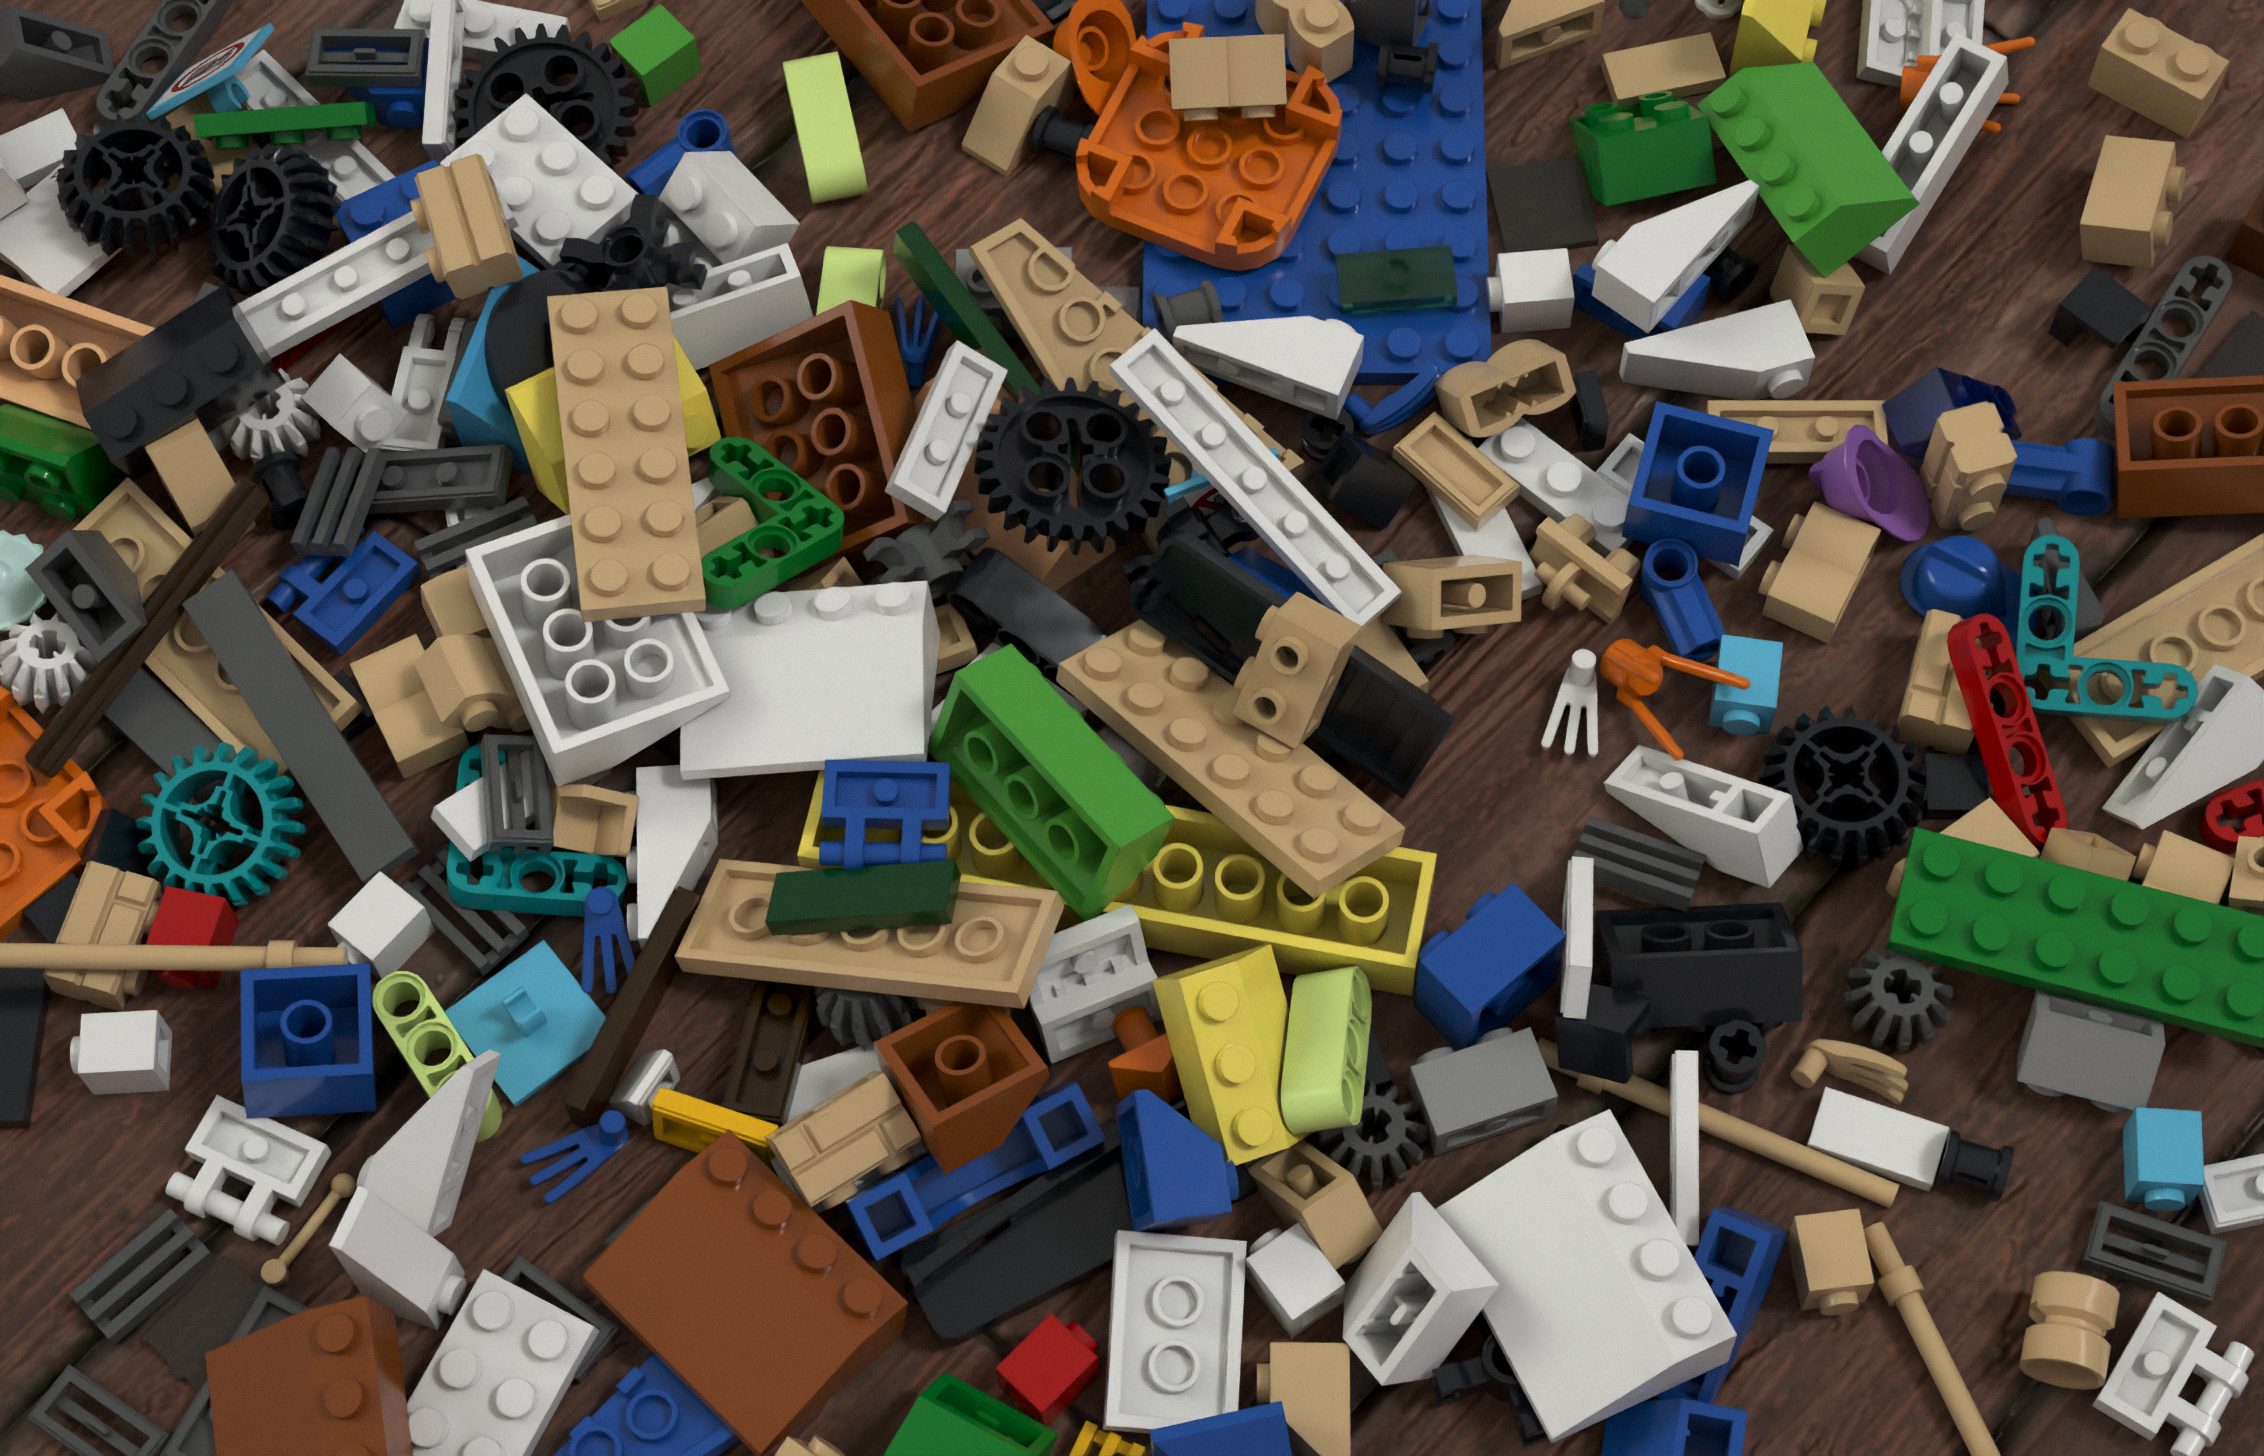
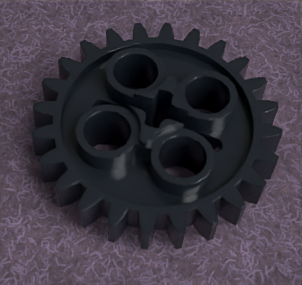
[452,23,639,173]
[974,377,1172,555]

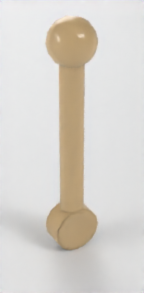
[261,1173,356,1287]

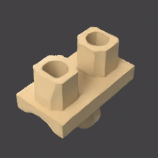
[1529,513,1641,625]

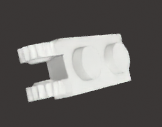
[379,314,468,453]

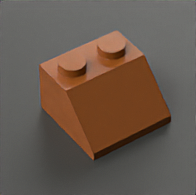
[874,1001,1050,1175]

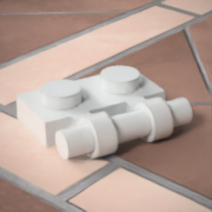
[166,1095,332,1246]
[2092,1292,2255,1456]

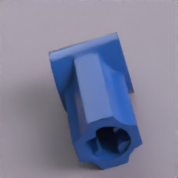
[625,109,736,198]
[2003,438,2115,516]
[1637,538,1727,663]

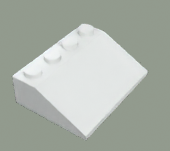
[465,514,730,787]
[680,581,940,780]
[1435,1109,1737,1444]

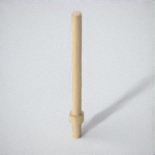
[0,940,348,971]
[1537,1037,1899,1208]
[1864,1222,2001,1456]

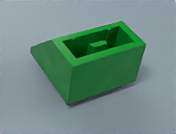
[1568,91,1717,206]
[0,403,124,521]
[883,1372,1059,1456]

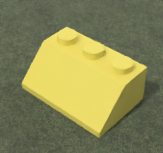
[1728,0,1826,79]
[505,334,722,515]
[1152,944,1315,1166]

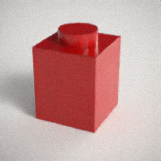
[146,886,239,990]
[995,1313,1100,1427]

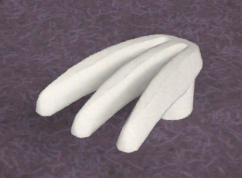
[1541,649,1598,759]

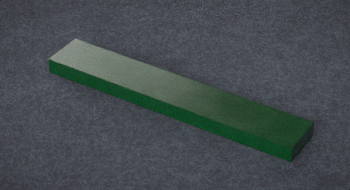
[892,221,1110,493]

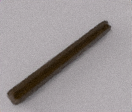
[25,478,269,778]

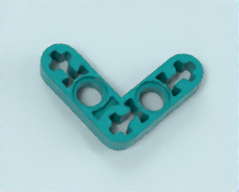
[2015,534,2198,723]
[447,743,628,917]

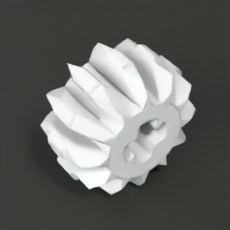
[220,368,322,464]
[0,611,98,715]

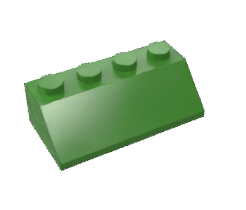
[1697,62,1920,278]
[928,644,1175,922]

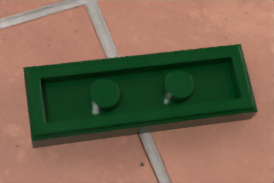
[765,860,961,936]

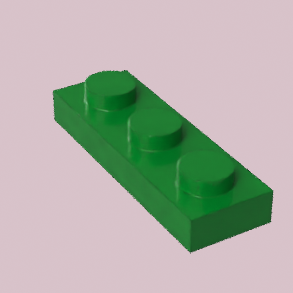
[194,101,377,150]

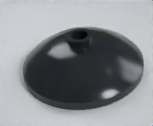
[485,270,603,416]

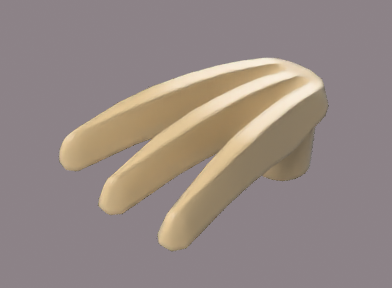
[1791,1039,1908,1105]

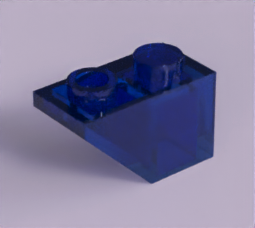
[1882,367,2022,460]

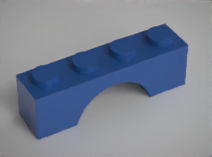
[841,1081,1106,1261]

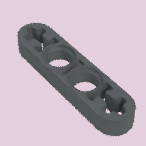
[96,0,235,128]
[2093,255,2233,441]

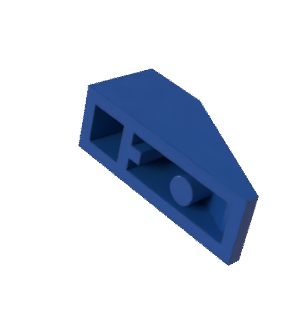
[1655,1206,1790,1404]

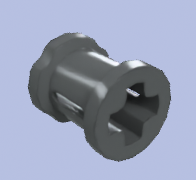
[1152,279,1224,345]

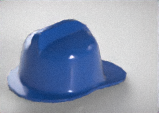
[1900,535,2039,648]

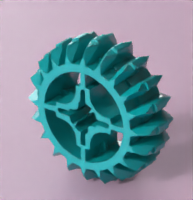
[135,742,306,907]

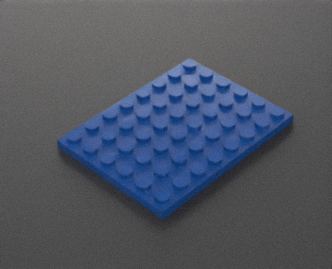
[1143,0,1491,385]

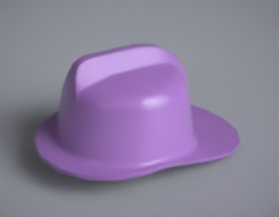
[1809,424,1930,542]

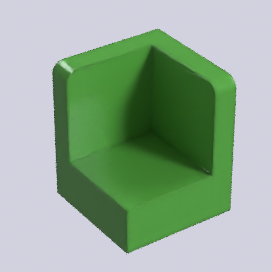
[610,4,702,106]

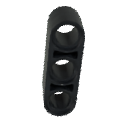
[947,547,1110,700]

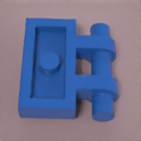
[266,521,422,657]
[819,760,952,871]

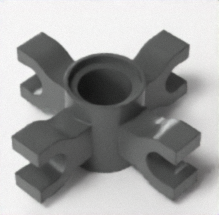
[863,500,991,600]

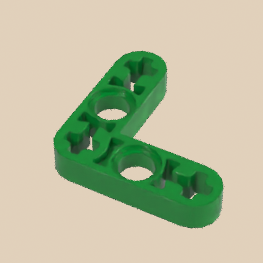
[701,436,845,609]

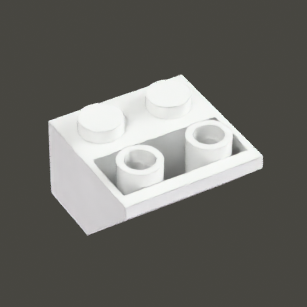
[656,151,800,270]
[1343,1192,1499,1386]

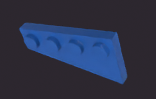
[554,1354,741,1456]

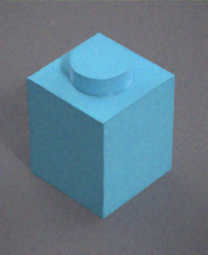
[1708,634,1783,736]
[2123,1107,2204,1212]

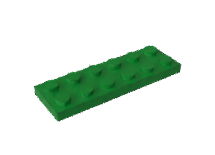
[1885,827,2264,1048]

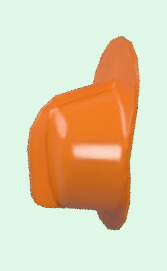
[1053,0,1136,117]

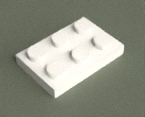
[440,93,638,271]
[1103,1230,1247,1434]
[407,1269,600,1456]

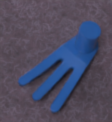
[893,296,943,387]
[1343,362,1442,435]
[582,886,635,993]
[520,1110,629,1204]

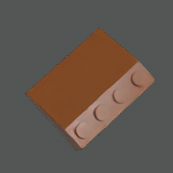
[800,0,1056,132]
[708,300,940,581]
[582,1130,908,1456]
[205,1295,413,1456]

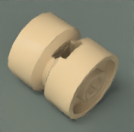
[2019,1271,2120,1390]

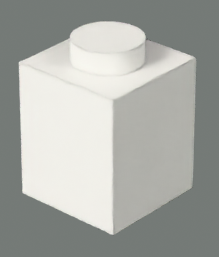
[1486,248,1575,334]
[301,353,409,454]
[328,871,436,980]
[70,1010,172,1095]
[1246,1222,1345,1339]

